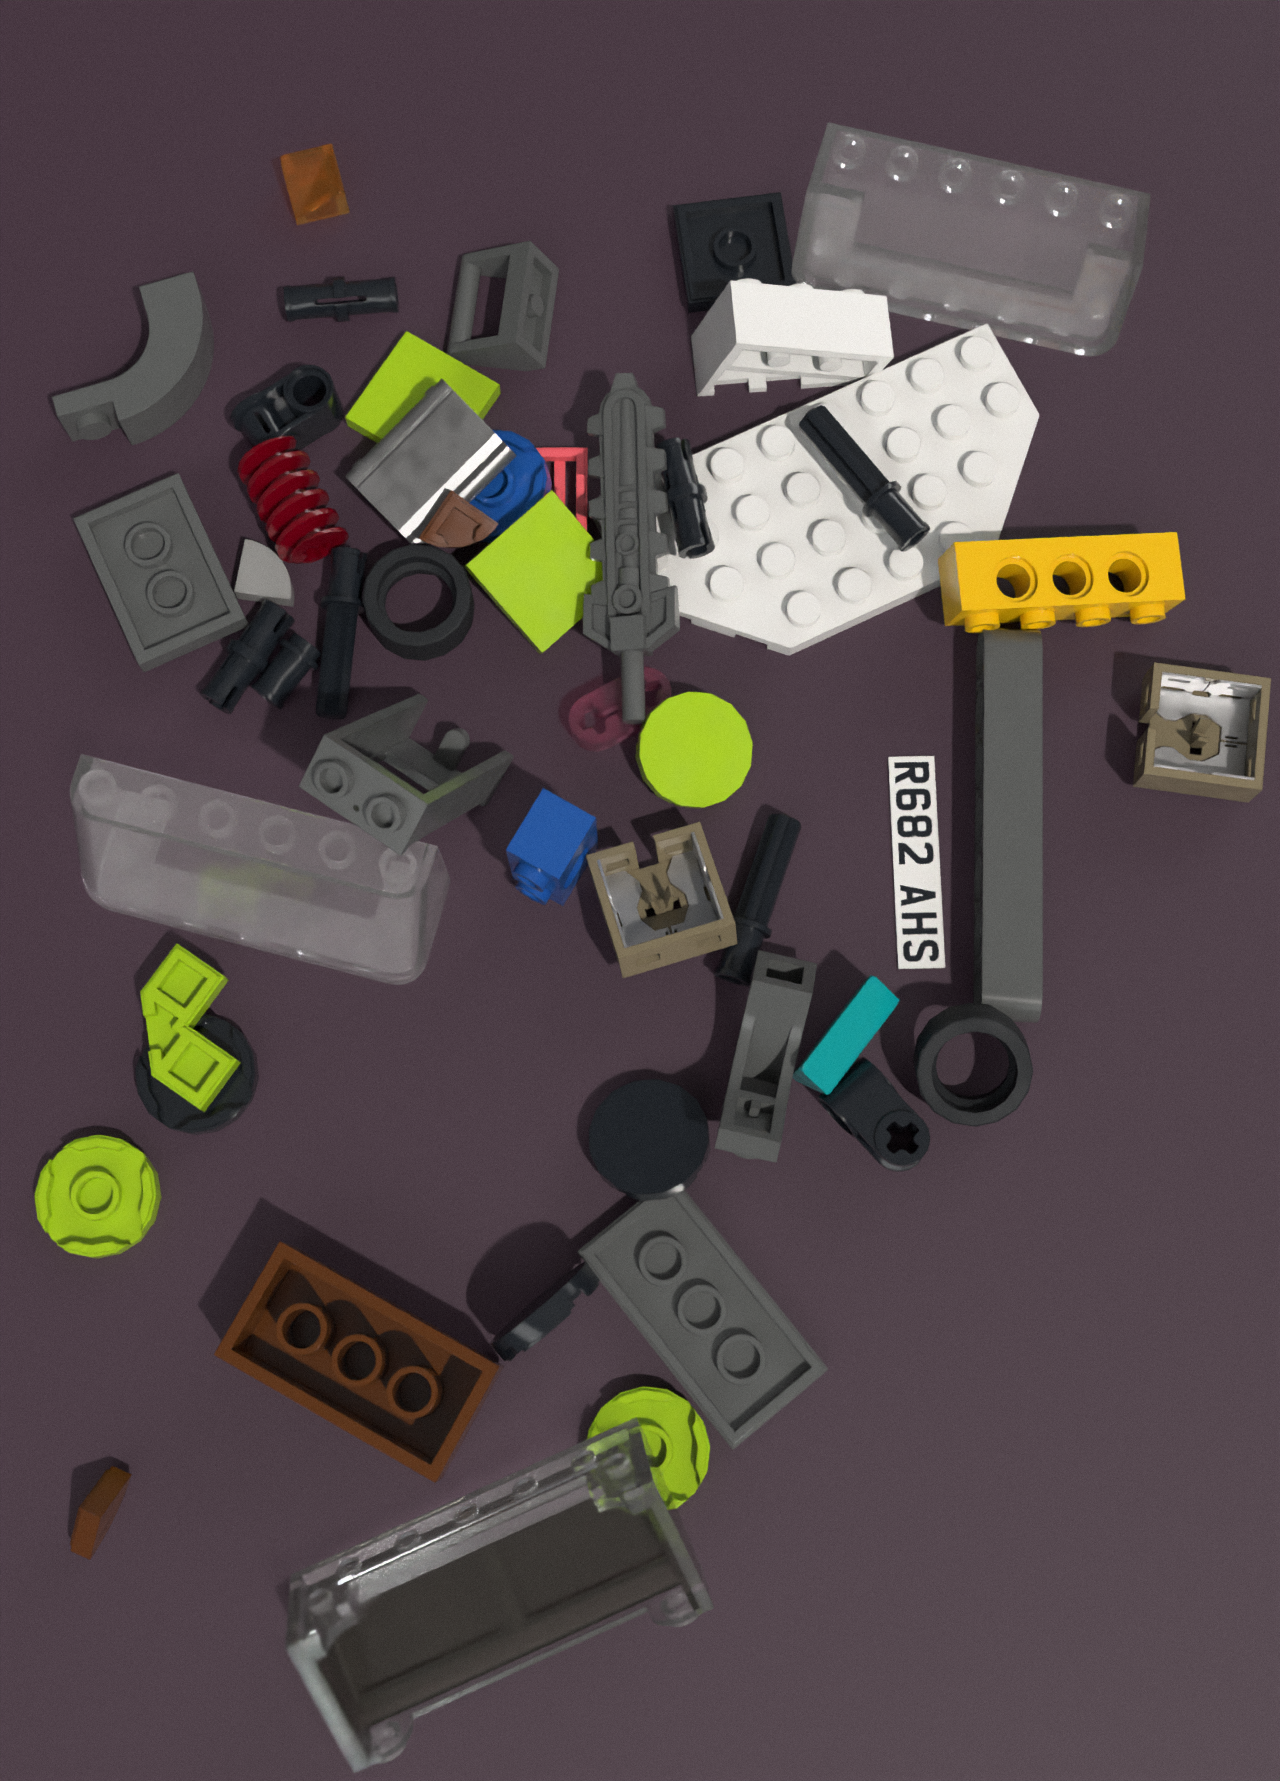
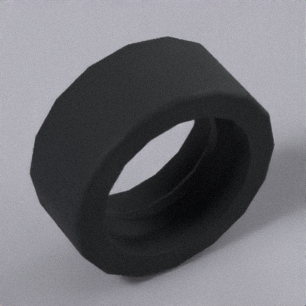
[362,544,475,661]
[913,1003,1033,1127]

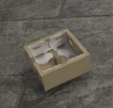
[1133,662,1271,803]
[586,822,737,978]

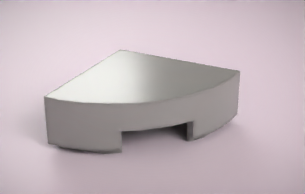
[234,539,294,607]

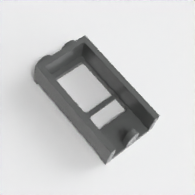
[298,693,514,856]

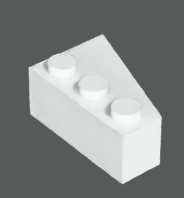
[691,278,894,397]

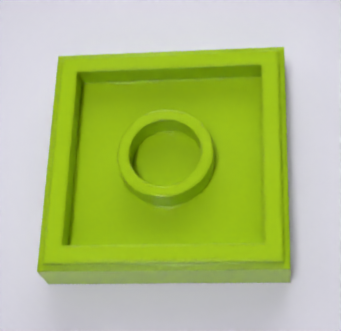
[345,331,501,443]
[464,490,603,654]

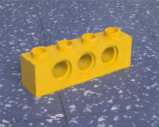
[938,532,1185,633]

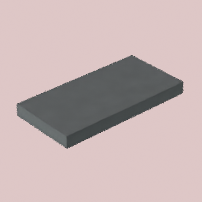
[577,1190,828,1450]

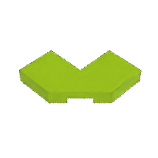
[140,943,241,1112]

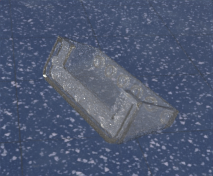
[792,122,1151,356]
[70,754,451,985]

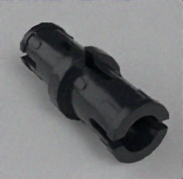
[284,276,399,322]
[655,437,715,559]
[200,600,295,715]

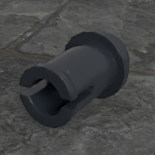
[251,633,321,710]

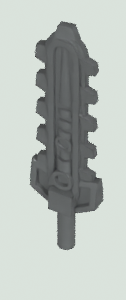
[583,373,680,724]

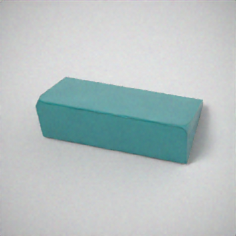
[792,975,900,1095]

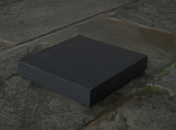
[673,192,796,313]

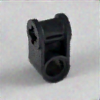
[230,365,344,451]
[817,1057,930,1172]

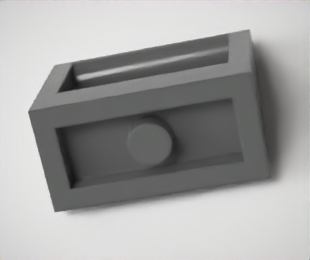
[447,241,559,371]

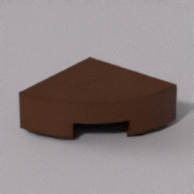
[419,490,499,548]
[70,1466,132,1560]

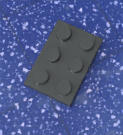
[73,473,249,672]

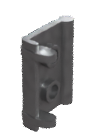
[345,378,516,545]

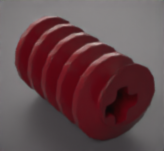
[237,436,349,564]

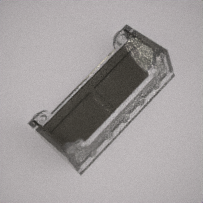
[285,1417,714,1773]

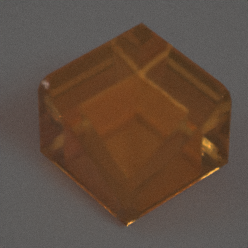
[280,143,350,225]

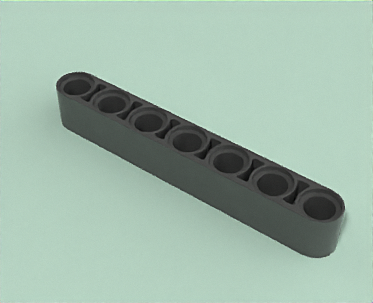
[973,628,1043,1023]

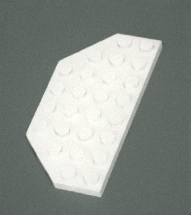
[588,323,1040,656]

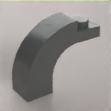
[52,271,214,446]
[715,950,817,1163]

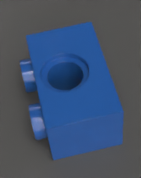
[506,788,598,906]

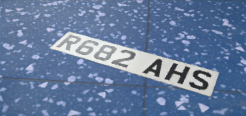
[888,756,945,969]

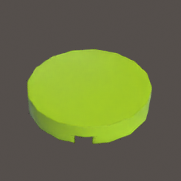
[635,691,753,809]
[34,1135,161,1259]
[585,1386,710,1516]

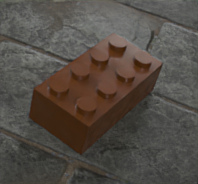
[214,1241,504,1483]

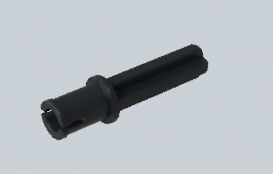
[799,405,930,552]
[315,547,367,720]
[713,813,801,987]

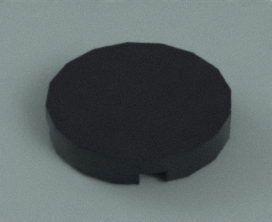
[135,1014,259,1135]
[589,1079,711,1201]
[490,1262,600,1362]

